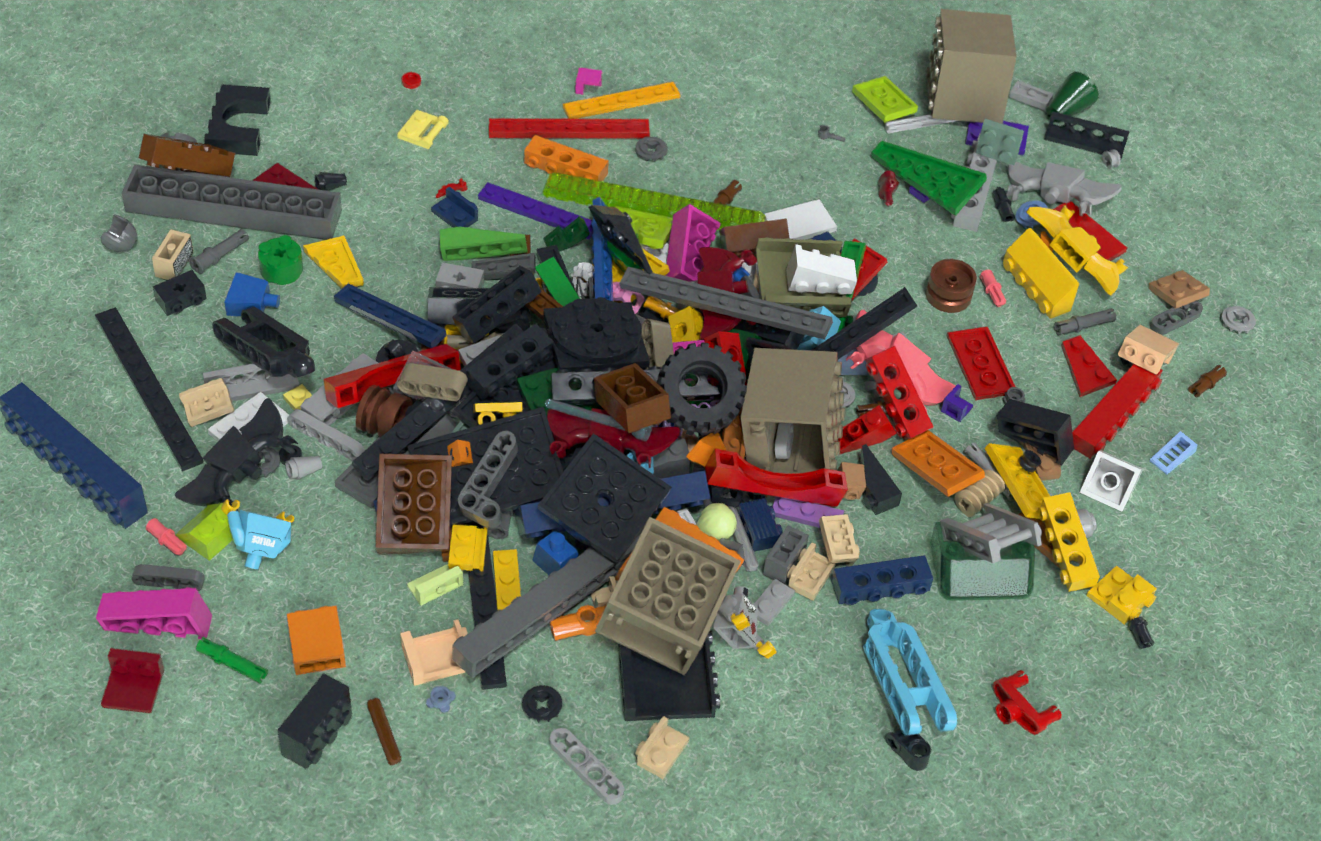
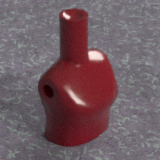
[878,170,899,206]

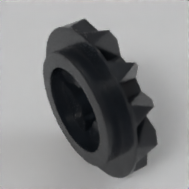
[522,685,562,723]

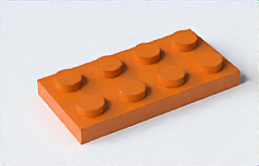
[891,430,985,497]

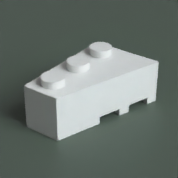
[786,244,857,295]

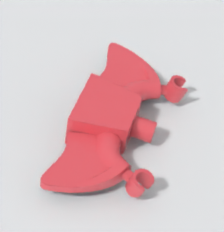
[846,310,956,415]

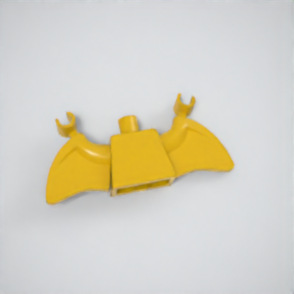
[1027,205,1128,295]

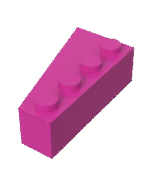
[665,204,721,282]
[96,587,213,639]

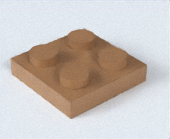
[1149,270,1210,308]

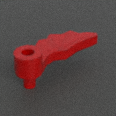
[436,178,468,199]

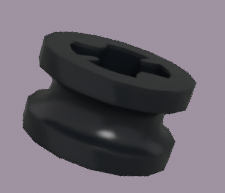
[1018,450,1042,473]

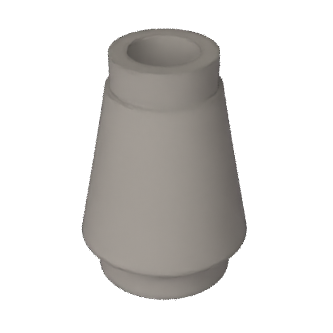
[285,456,322,480]

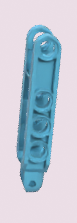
[863,609,957,735]

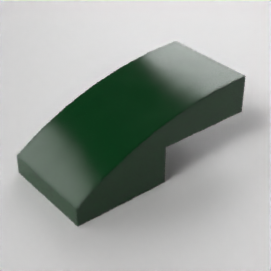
[543,216,590,252]

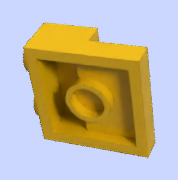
[1087,565,1157,625]

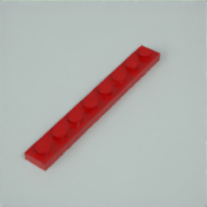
[489,118,650,138]

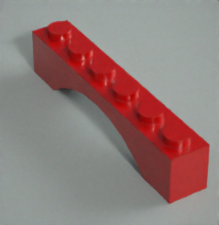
[323,344,461,408]
[705,448,848,507]

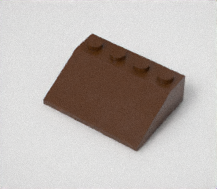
[375,454,452,554]

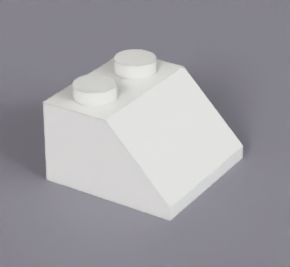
[1080,450,1143,511]

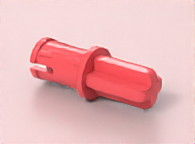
[979,270,1006,307]
[146,518,187,556]

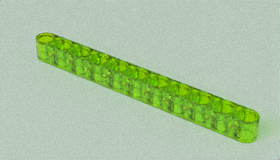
[543,173,767,231]

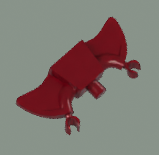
[697,247,757,340]
[547,408,680,468]

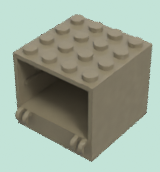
[926,9,1017,124]
[741,348,846,474]
[595,517,741,675]

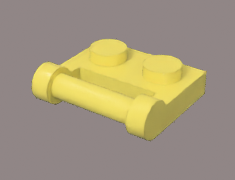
[398,110,449,149]

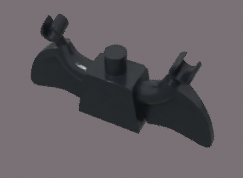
[175,398,298,511]

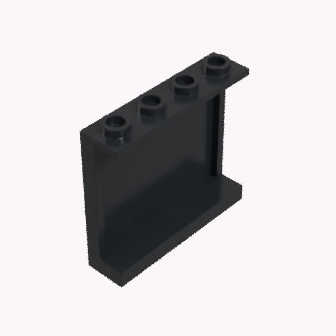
[618,631,720,721]

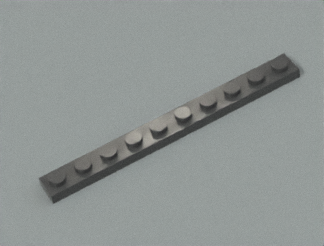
[619,267,833,340]

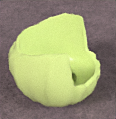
[696,503,737,541]

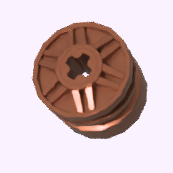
[356,385,413,437]

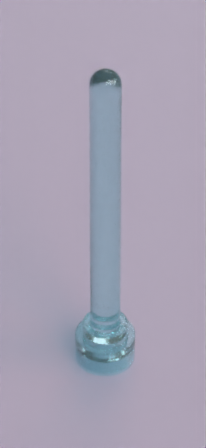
[545,399,652,441]

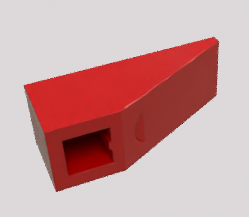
[838,405,897,455]

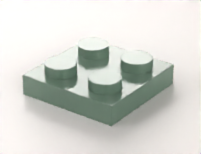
[976,119,1024,165]

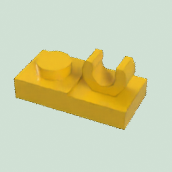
[473,402,522,425]

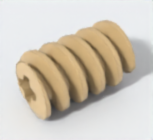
[955,470,1005,517]

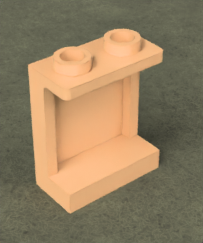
[1118,325,1179,374]
[400,619,468,686]

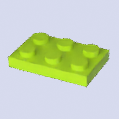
[852,76,918,122]

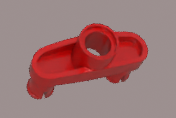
[993,670,1062,735]

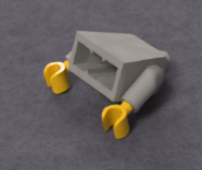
[713,586,777,659]

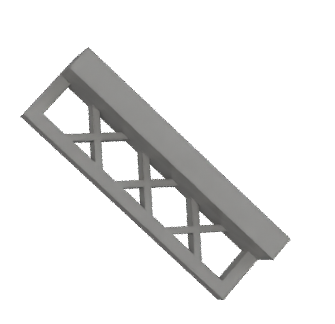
[203,364,299,402]

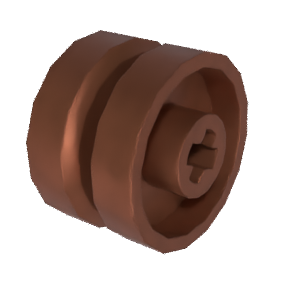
[926,259,977,313]

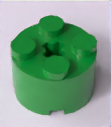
[258,235,303,285]

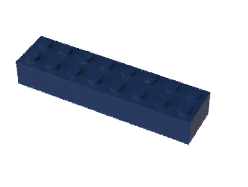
[0,382,148,529]
[514,471,710,538]

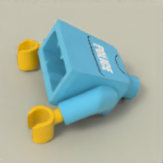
[222,499,294,570]

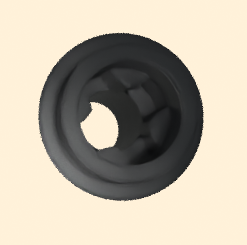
[314,172,347,191]

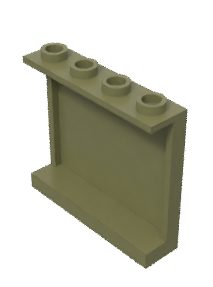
[754,237,851,317]

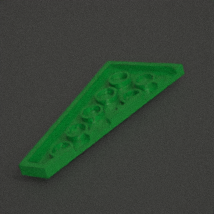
[871,141,987,216]

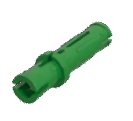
[196,637,268,684]

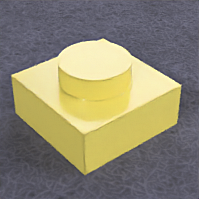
[283,384,312,410]

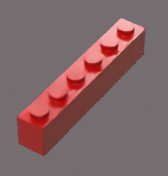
[1072,364,1163,459]

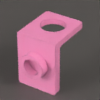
[613,282,645,314]

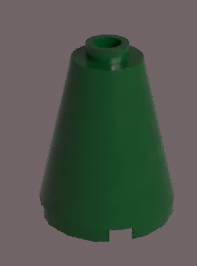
[1046,71,1099,123]

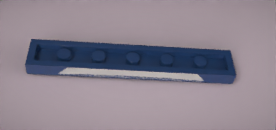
[334,284,447,348]

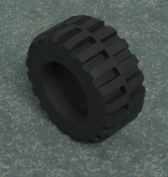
[656,342,747,436]

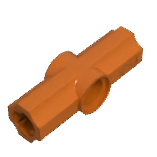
[549,605,606,640]

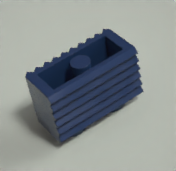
[738,498,783,552]

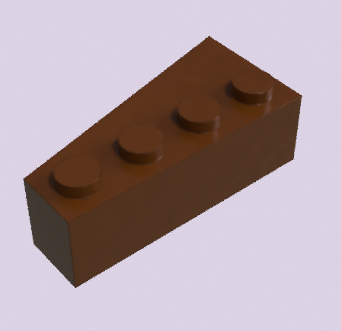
[139,133,235,177]

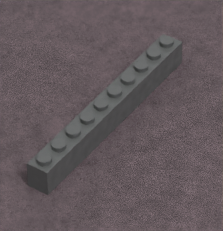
[452,532,642,678]

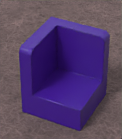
[941,384,973,422]

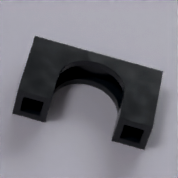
[204,84,271,156]

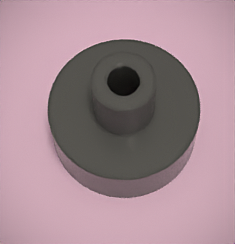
[864,380,881,398]

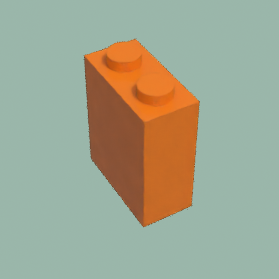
[287,606,346,675]

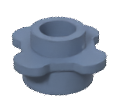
[426,686,455,713]

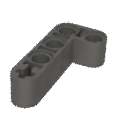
[458,431,518,529]

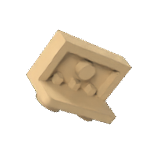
[179,378,235,427]
[787,543,836,601]

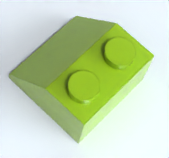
[175,503,233,561]

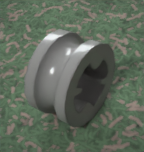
[1102,149,1121,169]

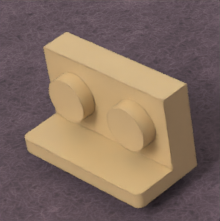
[819,514,859,567]
[635,716,689,779]

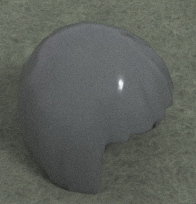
[101,214,137,252]

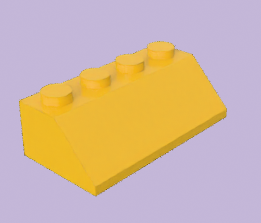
[1003,228,1079,319]

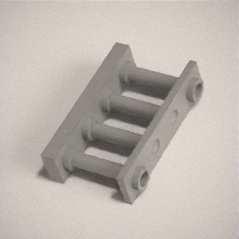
[940,503,1042,564]

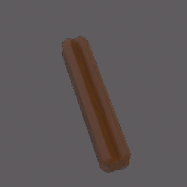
[367,698,402,765]

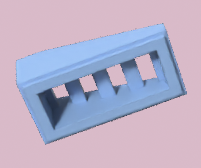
[1150,431,1197,475]

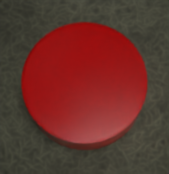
[401,72,421,89]

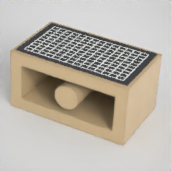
[152,230,194,280]

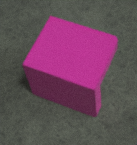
[575,67,602,95]

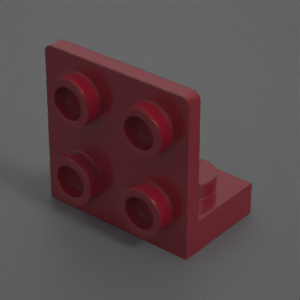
[101,648,165,713]

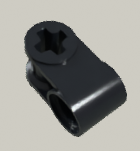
[885,728,931,771]

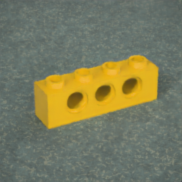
[668,306,711,384]
[1038,492,1100,592]

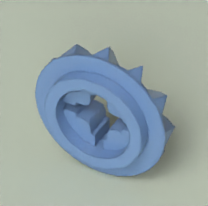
[1016,200,1048,229]

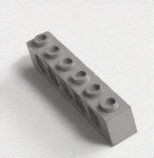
[951,134,997,232]

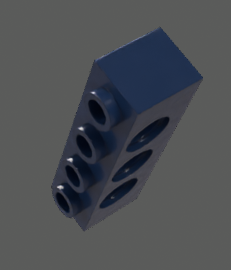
[831,555,933,605]

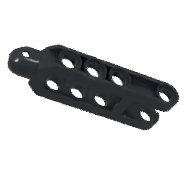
[212,306,315,378]

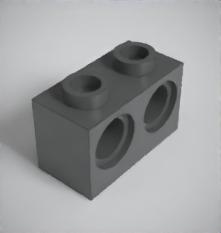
[763,525,809,584]

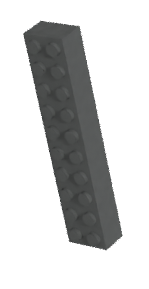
[122,165,342,239]

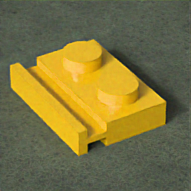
[448,525,488,571]

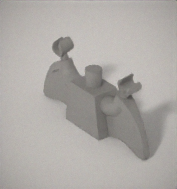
[1007,162,1122,216]

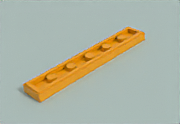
[563,82,680,119]

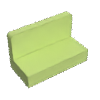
[407,564,463,605]

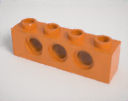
[524,135,609,189]

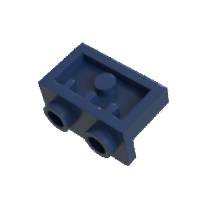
[431,187,478,228]

